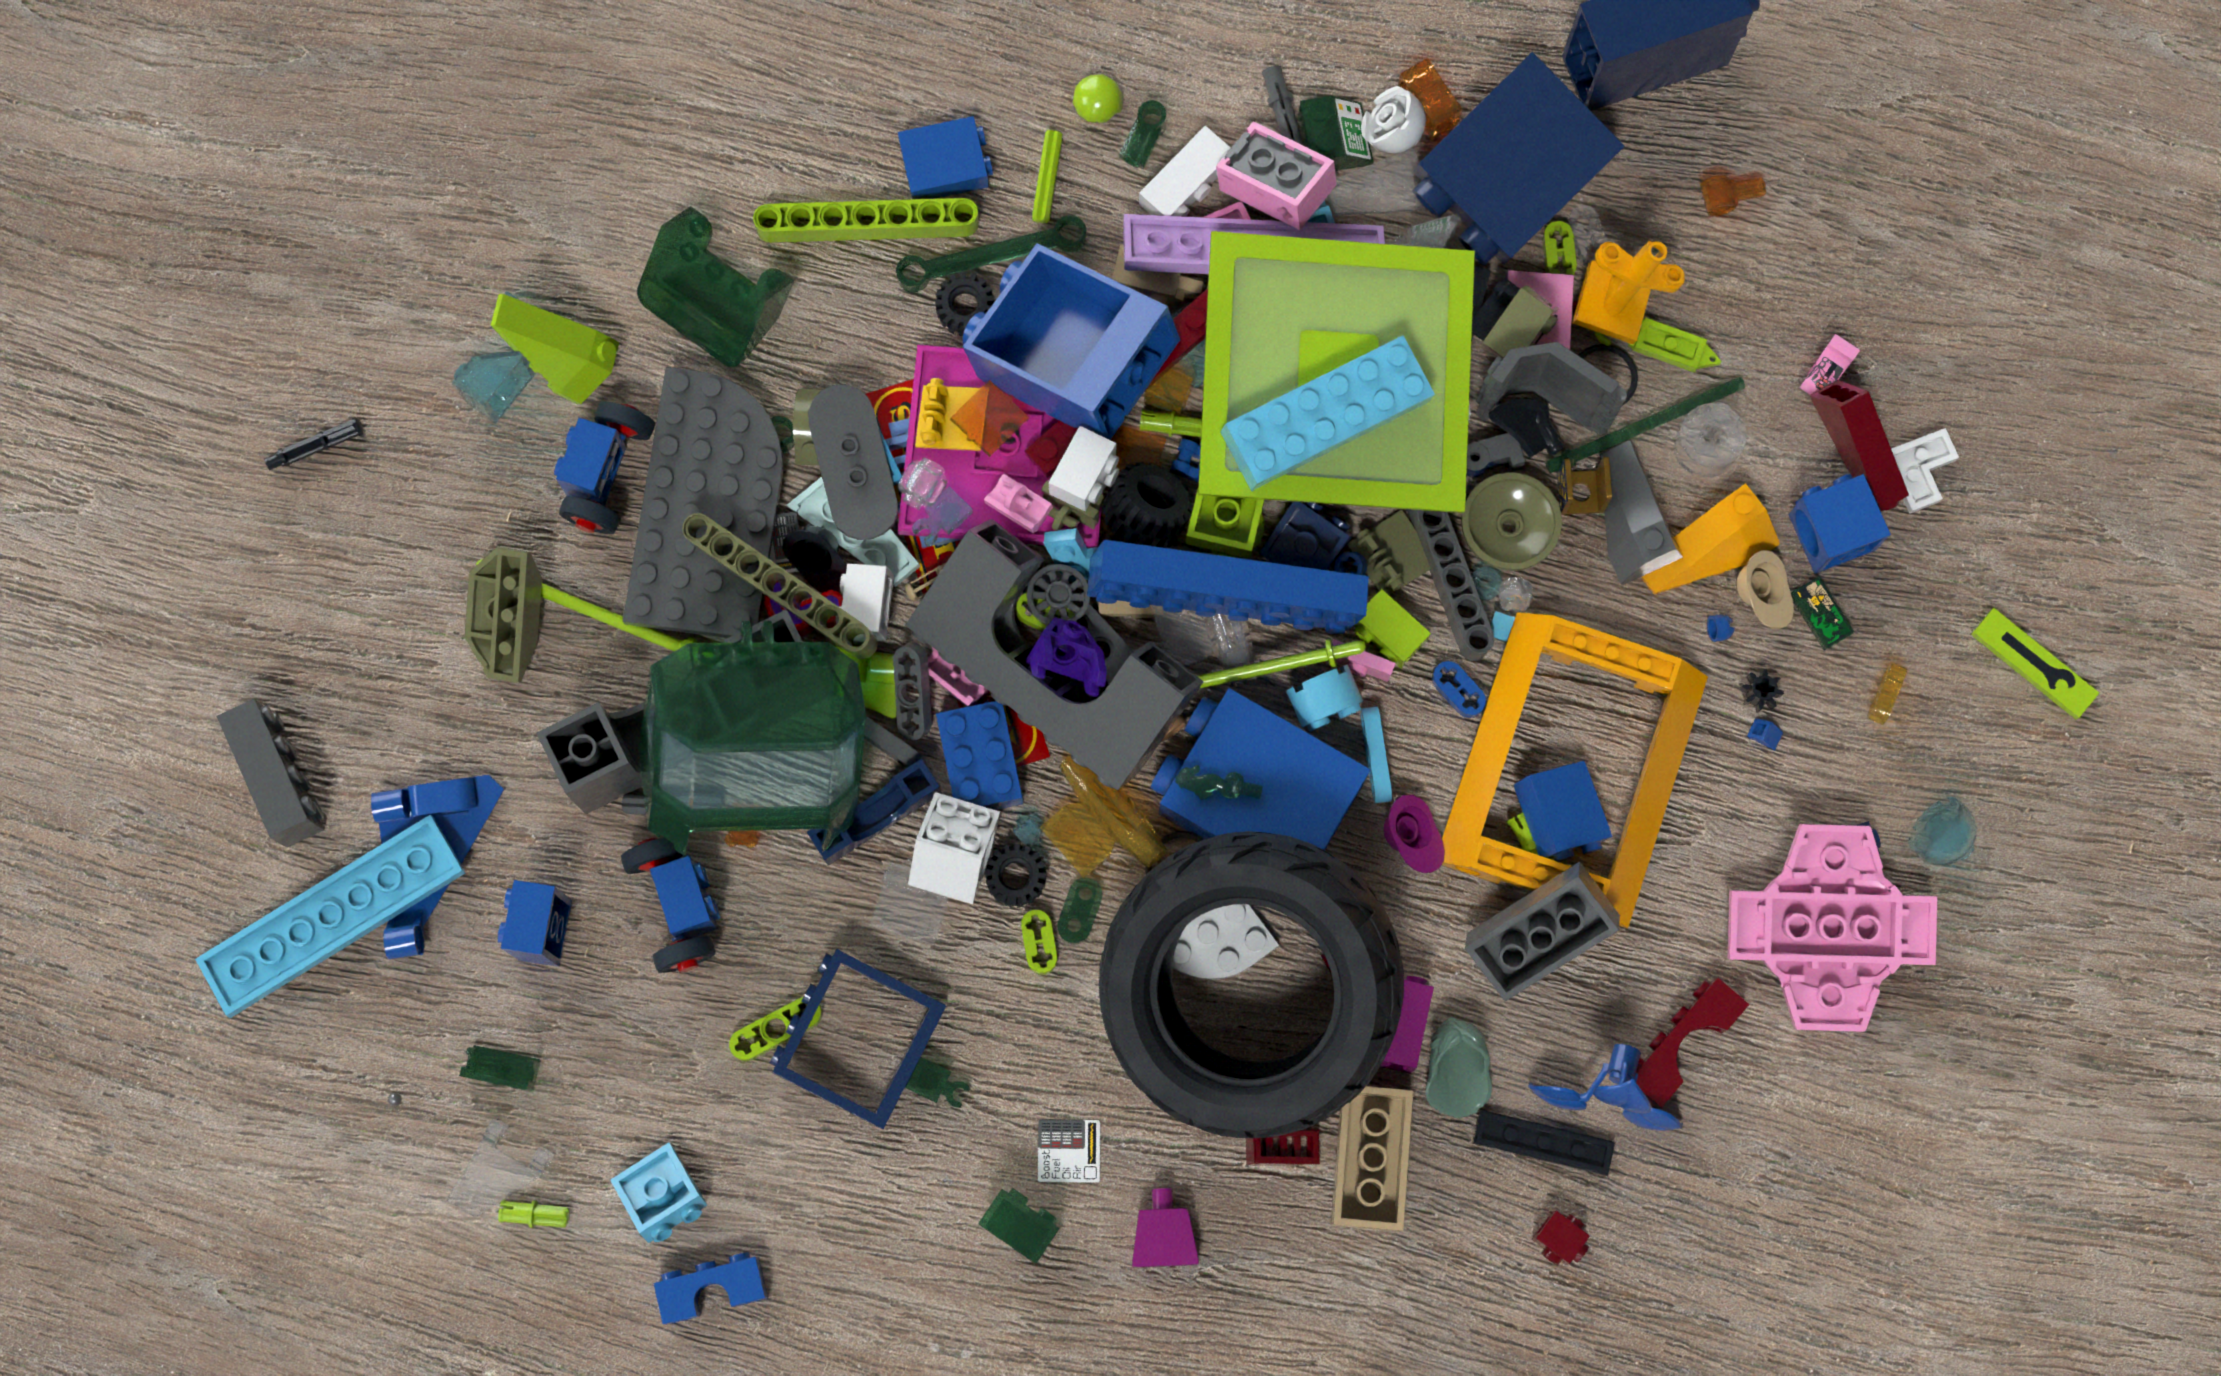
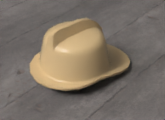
[1737,550,1794,629]

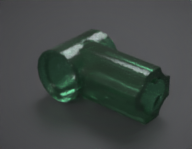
[1119,100,1167,169]

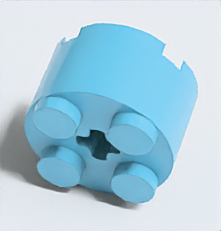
[1286,664,1364,732]

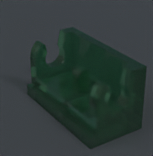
[459,1045,541,1093]

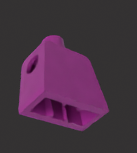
[1132,1188,1199,1268]

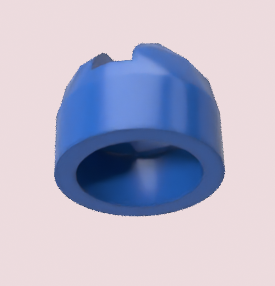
[1707,614,1735,642]

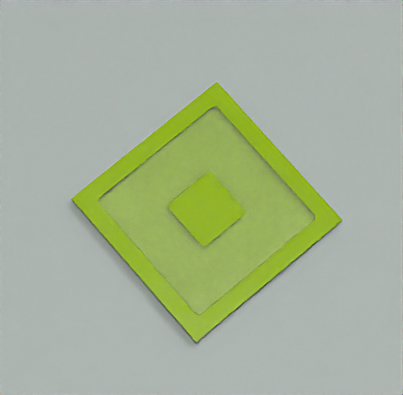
[1198,231,1475,513]

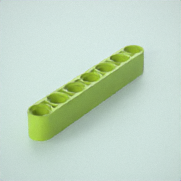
[753,198,979,243]

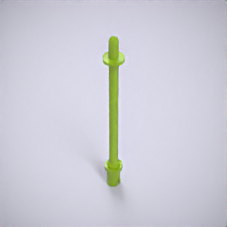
[476,559,723,669]
[1197,639,1366,689]

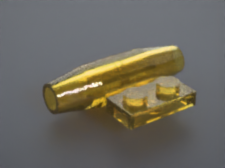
[1040,754,1167,879]

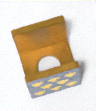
[1557,457,1612,515]

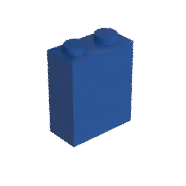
[898,116,993,199]
[1513,760,1613,862]

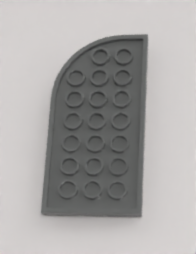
[623,367,783,638]

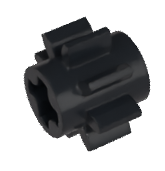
[1739,669,1784,713]

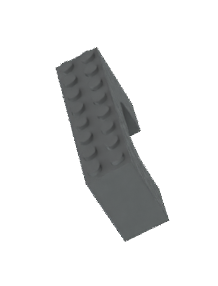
[905,519,1204,791]
[536,609,827,814]

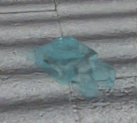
[912,486,973,547]

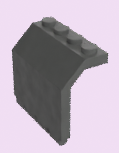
[1476,342,1627,435]

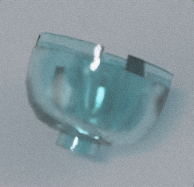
[1908,797,1978,866]

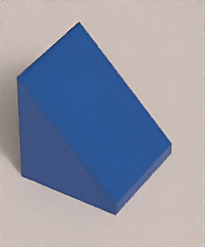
[1747,718,1784,751]

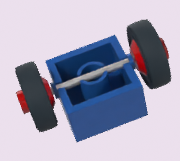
[554,401,655,534]
[621,837,721,973]

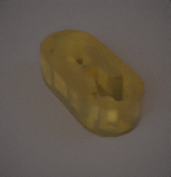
[1867,662,1907,725]

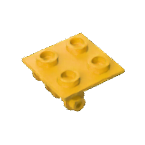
[915,378,989,451]

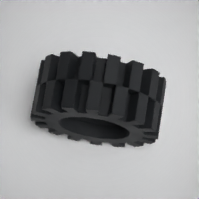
[935,272,994,336]
[985,843,1046,908]

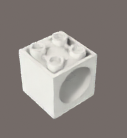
[908,792,1000,904]

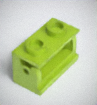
[1354,589,1431,669]

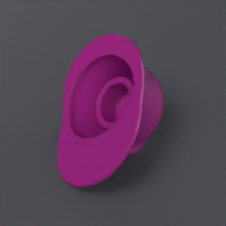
[1383,795,1445,873]

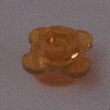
[724,814,760,849]

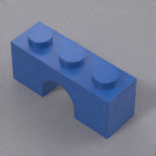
[653,1252,769,1325]

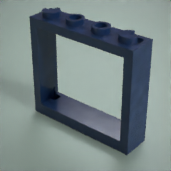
[769,949,946,1129]

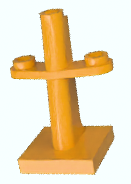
[1572,241,1685,345]

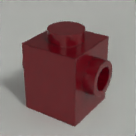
[1531,1210,1590,1266]

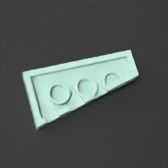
[787,477,921,587]

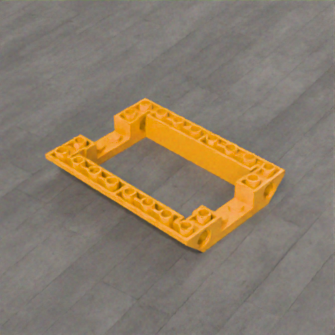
[1442,612,1708,928]

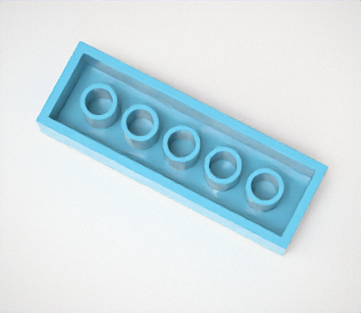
[1220,335,1435,491]

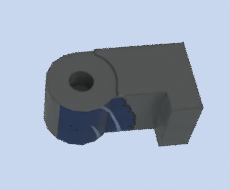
[1466,433,1525,478]

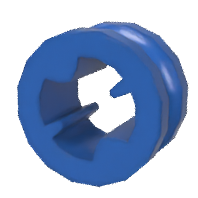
[1334,552,1368,575]

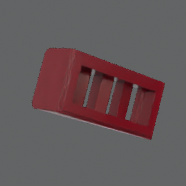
[1246,1129,1320,1166]

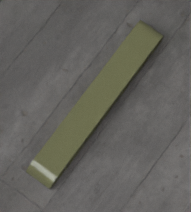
[682,513,878,659]

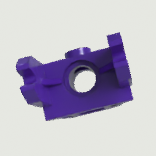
[1026,617,1107,697]

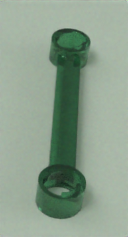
[896,215,1086,293]

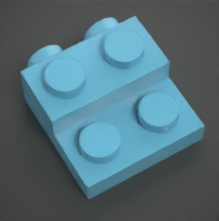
[610,1142,707,1243]

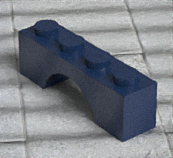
[807,759,942,866]

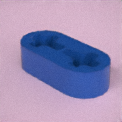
[1432,661,1486,718]

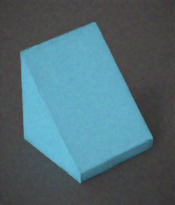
[1490,611,1515,642]

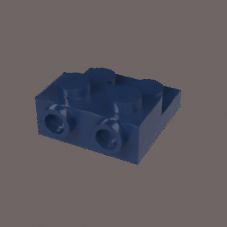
[1259,501,1354,570]

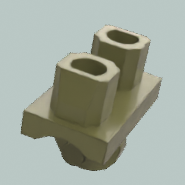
[1041,481,1103,531]

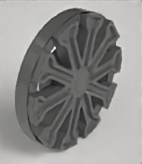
[1027,564,1090,626]

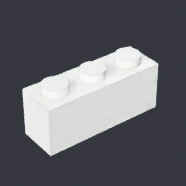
[1139,126,1231,217]

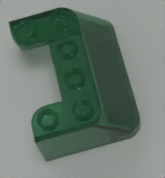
[637,206,795,367]

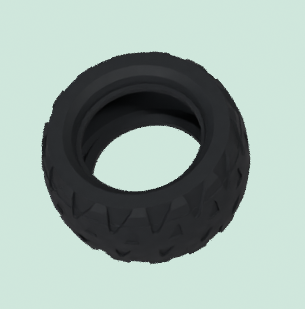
[1099,831,1404,1138]

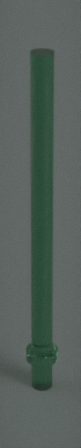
[1545,376,1745,474]

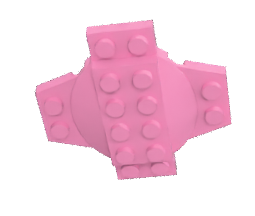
[1727,824,1937,1032]

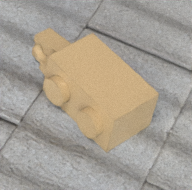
[1112,245,1204,306]

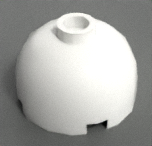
[1361,86,1426,154]

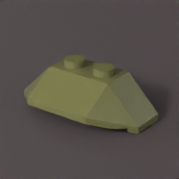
[465,546,542,683]

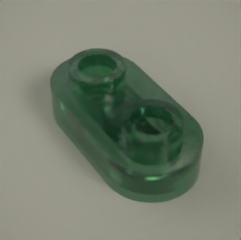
[1057,878,1103,945]

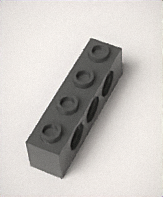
[1022,562,1134,688]

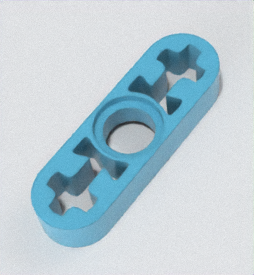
[1360,706,1392,804]

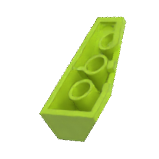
[491,294,619,404]

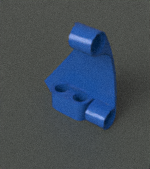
[371,775,505,960]

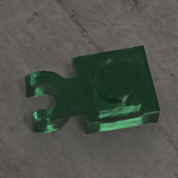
[905,1057,970,1108]

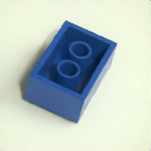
[936,701,1023,810]
[498,880,572,967]

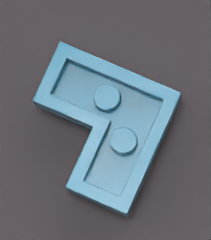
[1043,528,1098,582]

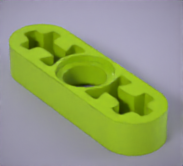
[729,997,822,1061]

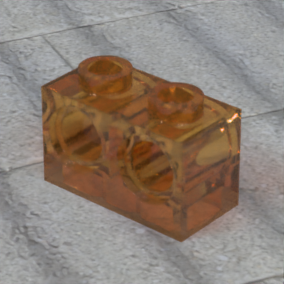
[1398,58,1463,140]

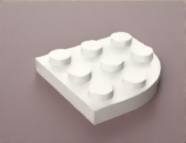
[1172,904,1279,980]

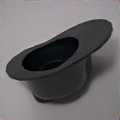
[782,524,847,594]

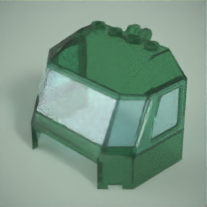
[639,621,866,856]

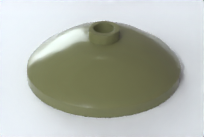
[1461,473,1562,571]

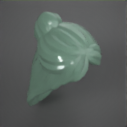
[1425,1017,1492,1119]

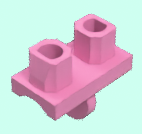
[984,474,1053,533]

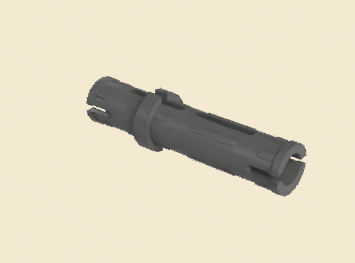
[1262,66,1304,146]

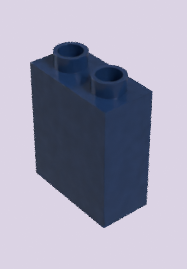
[1562,0,1760,111]
[1412,52,1625,265]

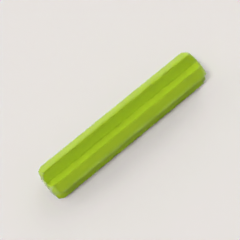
[1032,130,1062,224]

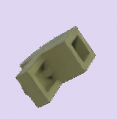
[793,389,823,465]

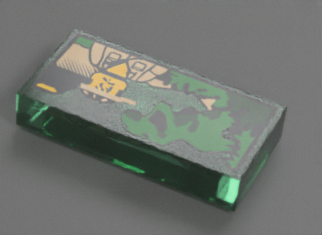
[1791,577,1855,651]

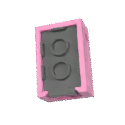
[1216,121,1337,230]

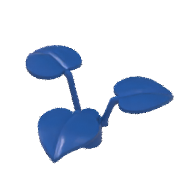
[1528,1044,1683,1131]

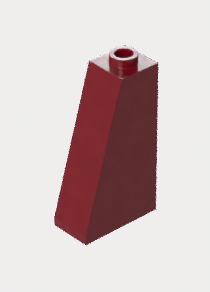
[1810,380,1909,511]

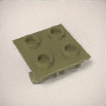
[1347,510,1430,596]

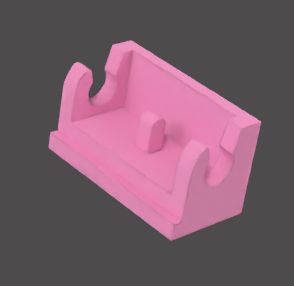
[928,647,990,707]

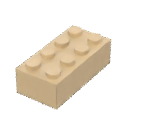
[1331,1086,1413,1232]

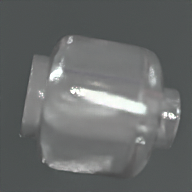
[898,458,948,510]

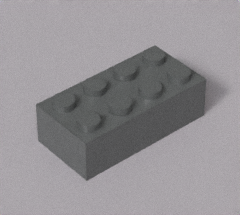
[216,699,324,847]
[1465,862,1620,1001]

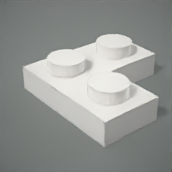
[1891,428,1959,514]

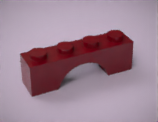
[1636,977,1750,1109]

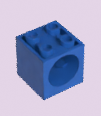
[1788,474,1891,574]

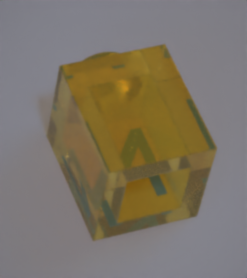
[1144,369,1194,416]

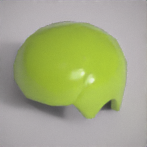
[1072,74,1124,123]

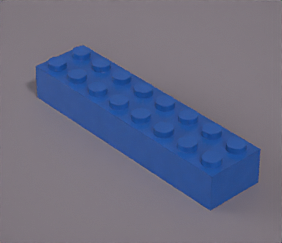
[1087,540,1369,634]

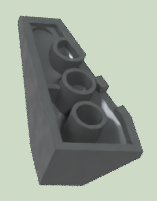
[1600,440,1683,585]

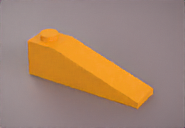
[1641,483,1780,595]

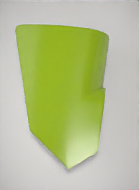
[811,645,896,719]

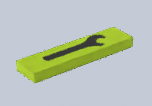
[1970,608,2099,720]

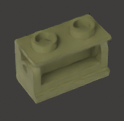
[1483,285,1559,357]

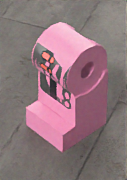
[1799,334,1860,395]

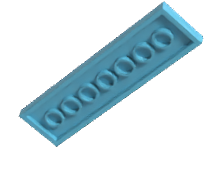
[195,815,466,1018]

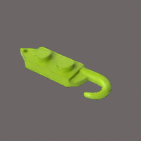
[1594,317,1722,373]

